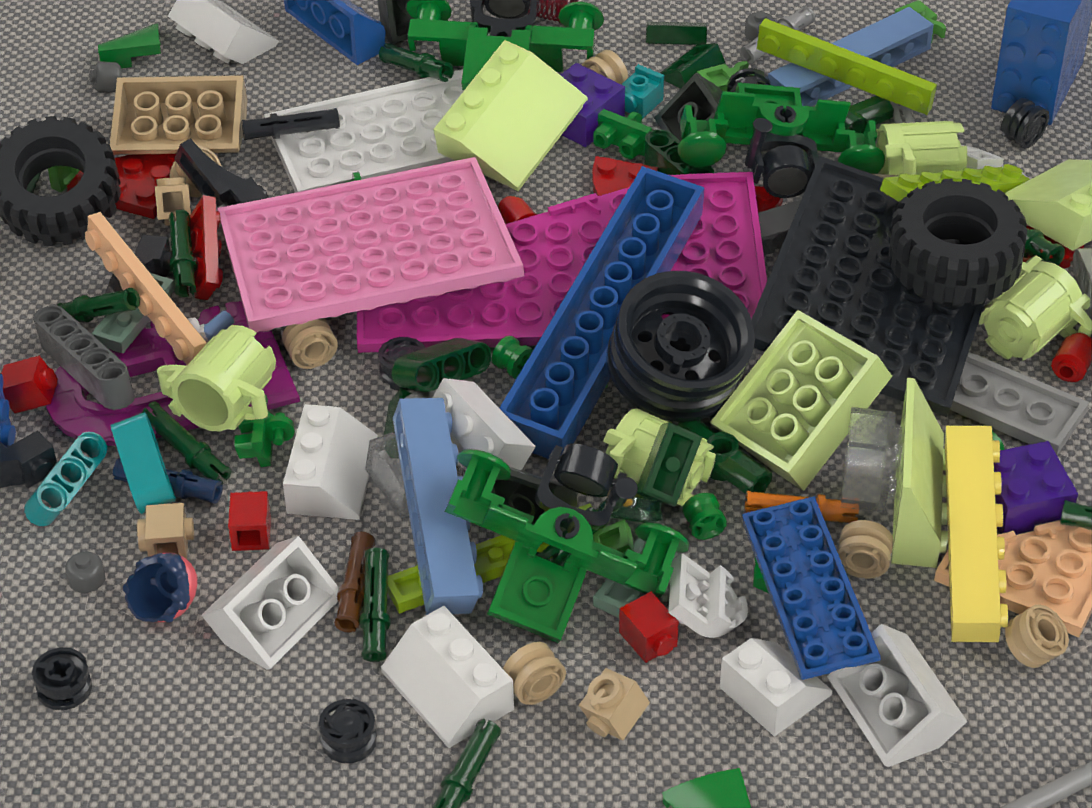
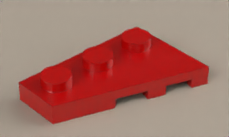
[190,195,223,300]

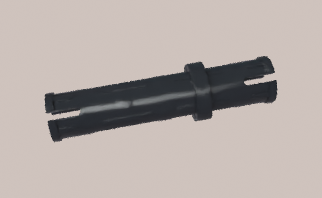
[241,108,340,141]

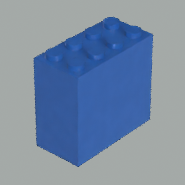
[991,0,1092,125]

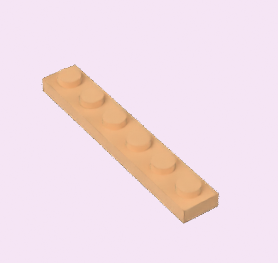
[85,212,206,365]

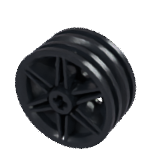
[606,271,755,422]

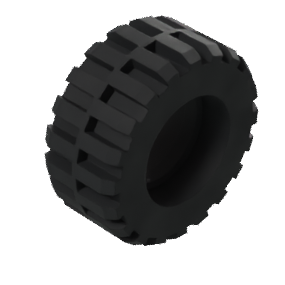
[0,116,121,246]
[889,179,1027,306]

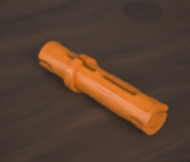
[744,490,859,523]

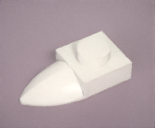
[961,145,1004,169]

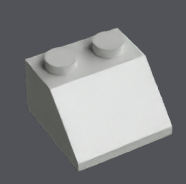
[720,638,832,737]

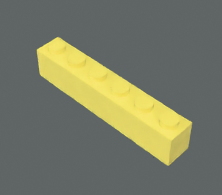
[945,426,1008,642]

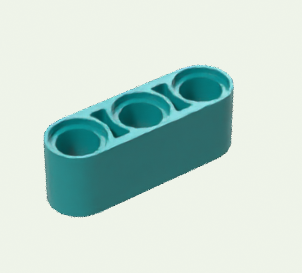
[110,412,176,514]
[24,431,107,526]

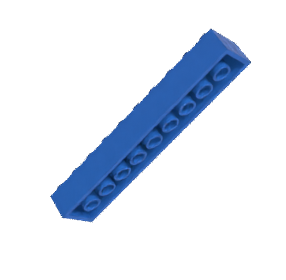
[500,166,705,459]

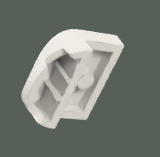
[668,553,748,638]

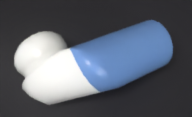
[188,310,234,341]

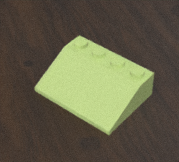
[433,40,588,191]
[1005,159,1092,251]
[710,310,892,491]
[891,378,948,568]

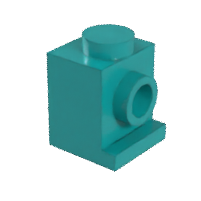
[621,64,664,119]

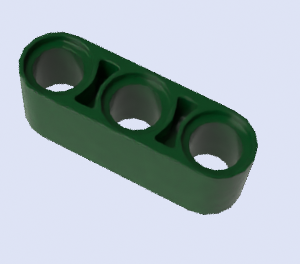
[644,129,714,175]
[392,338,491,392]

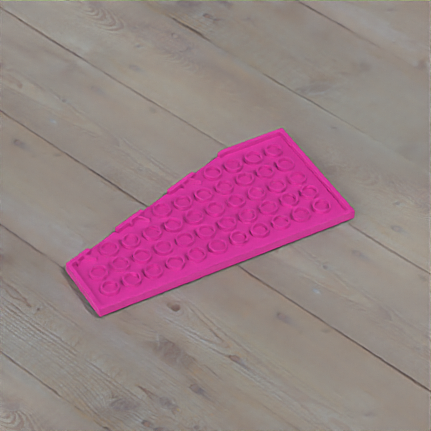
[357,172,767,353]

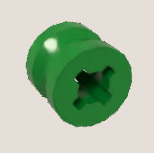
[491,335,534,379]
[682,493,727,540]

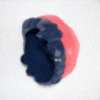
[123,552,197,623]

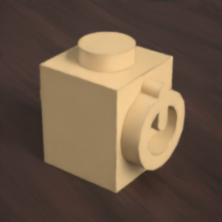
[155,177,191,226]
[137,503,194,559]
[578,668,650,741]

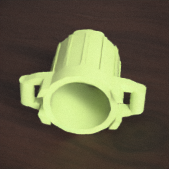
[876,121,967,175]
[979,255,1092,361]
[157,325,276,432]
[603,408,716,507]

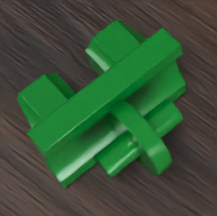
[594,109,652,160]
[234,395,295,467]

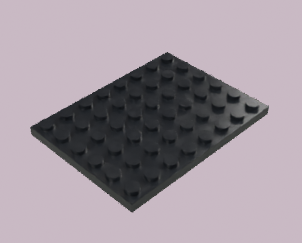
[752,156,986,417]

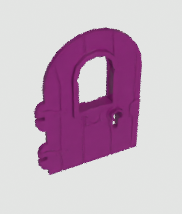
[46,301,300,446]

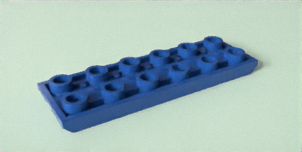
[742,496,881,680]

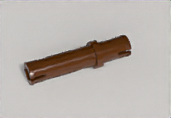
[334,531,375,633]

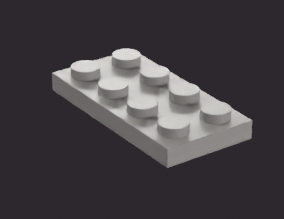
[950,352,1089,455]

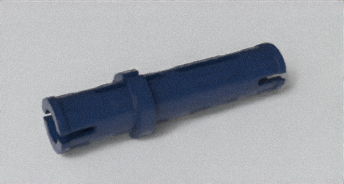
[113,458,223,504]

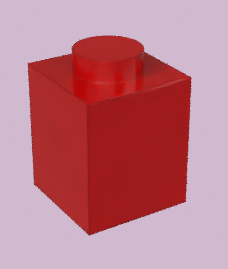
[1,355,58,414]
[228,491,271,551]
[619,591,679,663]

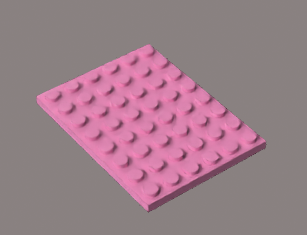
[217,157,524,332]

